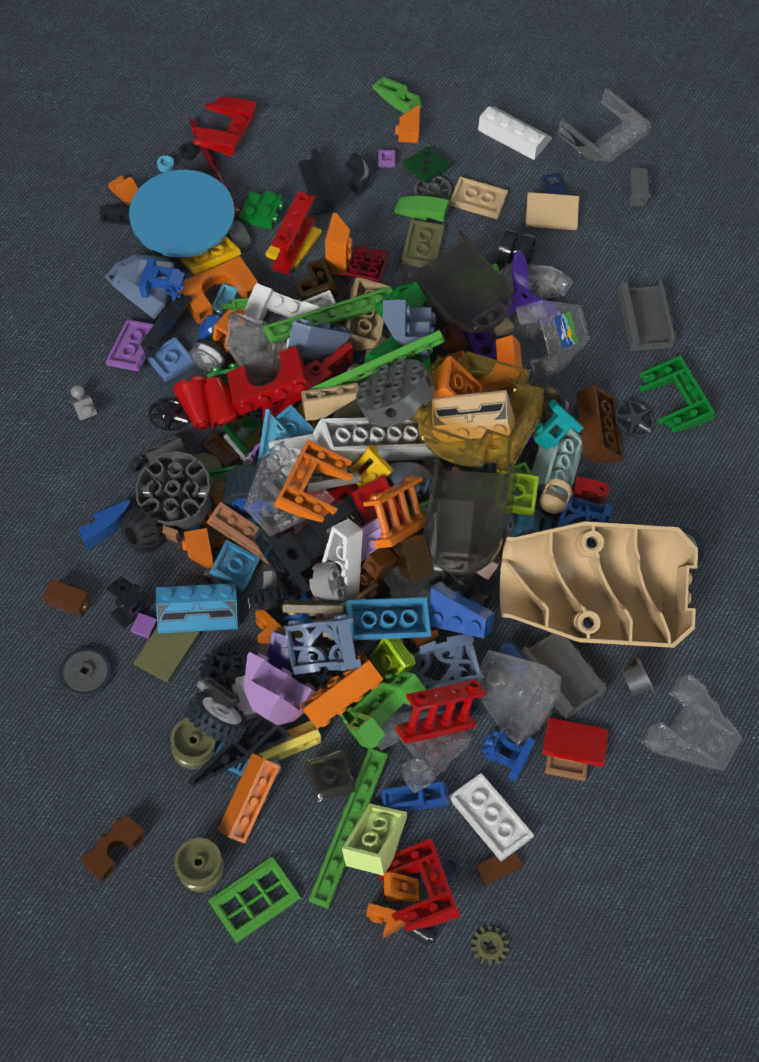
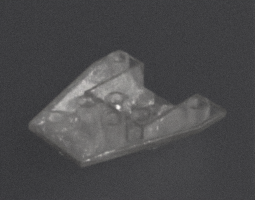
[226,312,287,386]

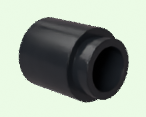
[405,925,439,946]

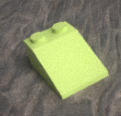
[342,804,407,875]

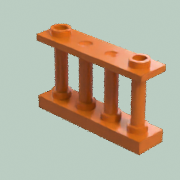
[363,475,433,548]

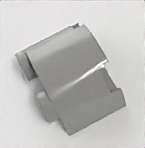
[309,562,346,601]

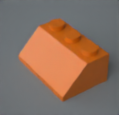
[325,212,353,277]
[431,356,482,398]

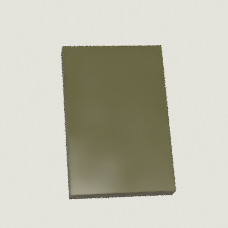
[401,219,445,268]
[133,627,200,683]

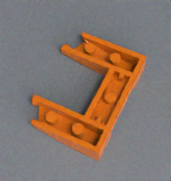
[274,439,353,522]

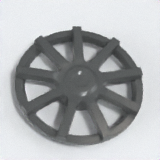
[414,176,452,200]

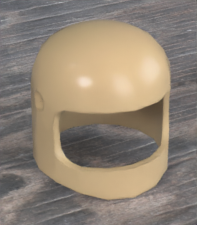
[539,479,572,514]

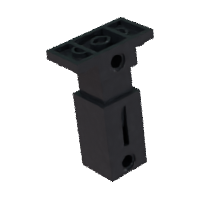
[252,495,366,600]

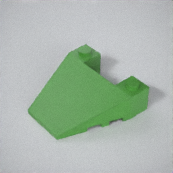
[340,671,426,749]

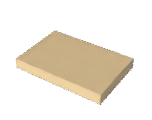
[449,177,508,220]
[525,192,579,230]

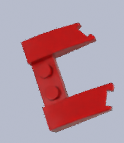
[192,97,257,156]
[379,838,461,931]

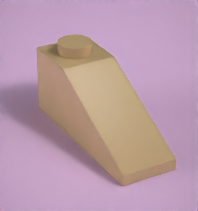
[301,383,359,421]

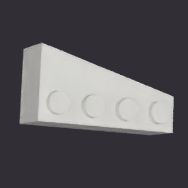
[322,519,363,607]

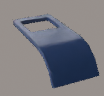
[541,173,567,195]

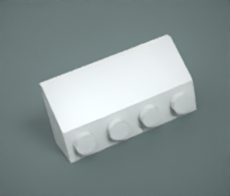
[478,106,552,160]

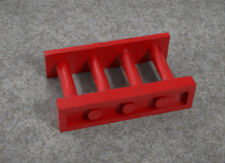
[271,191,315,275]
[395,679,487,744]

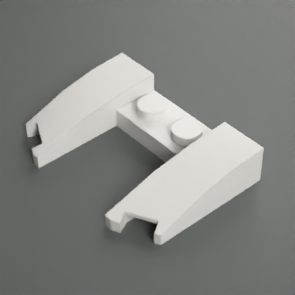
[244,283,320,350]

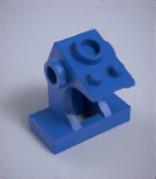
[138,258,186,302]
[481,729,535,782]

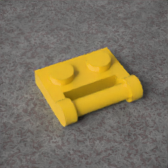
[348,445,394,487]

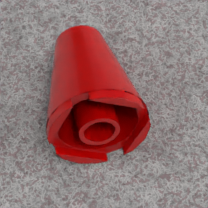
[173,376,211,430]
[204,376,247,430]

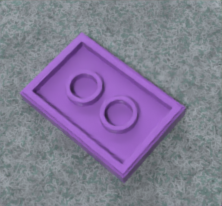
[105,319,154,372]

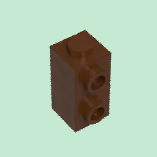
[43,579,91,617]

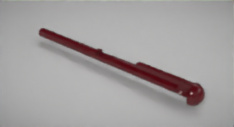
[189,118,240,219]

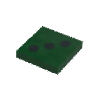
[403,146,451,183]
[223,415,263,455]

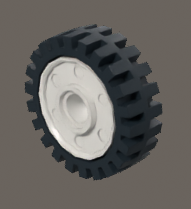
[186,692,249,744]

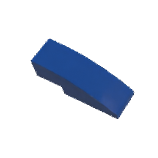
[78,499,132,549]
[381,781,450,811]

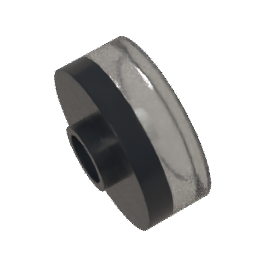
[189,339,228,373]

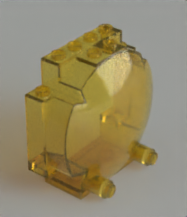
[408,351,544,475]

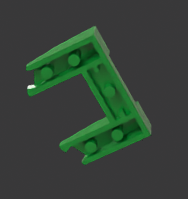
[640,355,715,433]

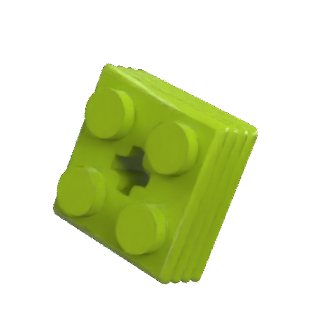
[495,470,539,516]
[369,638,416,678]

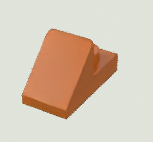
[108,175,138,207]
[255,609,285,644]
[384,872,420,902]
[366,903,406,939]

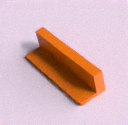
[218,754,280,844]

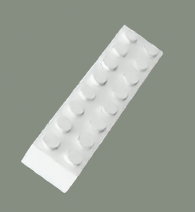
[313,416,466,463]

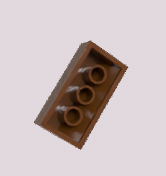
[576,385,624,463]

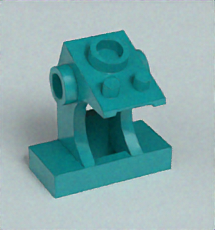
[534,399,583,450]

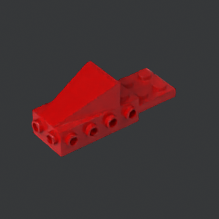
[262,342,353,423]

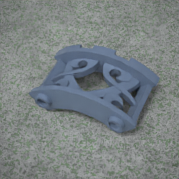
[284,614,361,675]
[406,634,484,707]

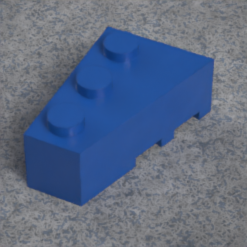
[429,582,494,638]

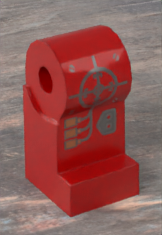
[573,477,610,503]

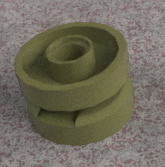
[170,718,216,769]
[174,837,225,893]

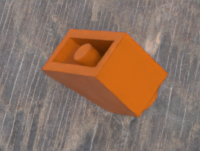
[395,106,420,143]
[181,528,213,569]

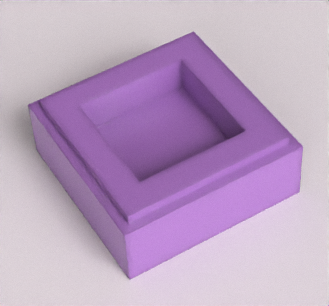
[378,150,395,167]
[131,613,157,639]

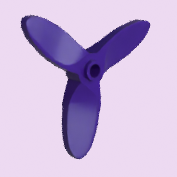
[483,251,561,326]

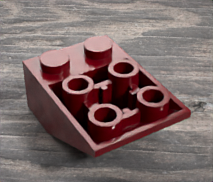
[344,245,389,282]

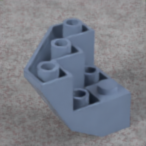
[105,254,174,319]
[383,300,436,359]
[288,318,353,365]

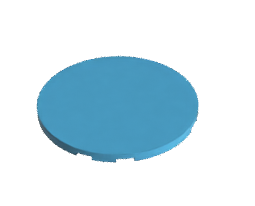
[129,170,235,257]

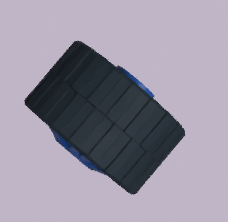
[223,465,285,518]

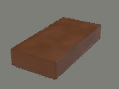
[201,433,240,467]
[475,852,523,886]

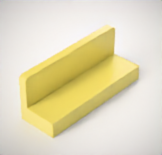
[259,721,321,761]

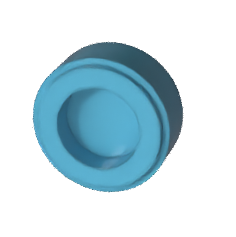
[157,155,174,172]

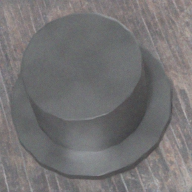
[622,657,656,696]

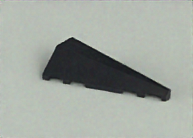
[188,716,291,787]

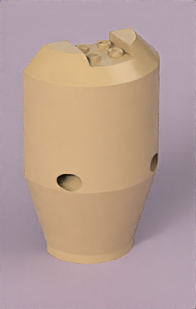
[499,522,698,648]

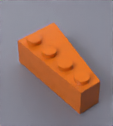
[301,652,383,729]

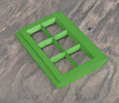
[208,857,301,944]

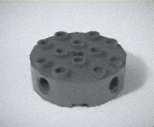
[356,358,435,427]
[135,451,213,530]

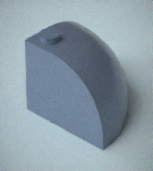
[386,462,441,508]

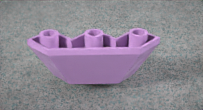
[244,652,317,725]

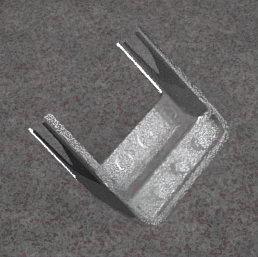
[558,88,651,162]

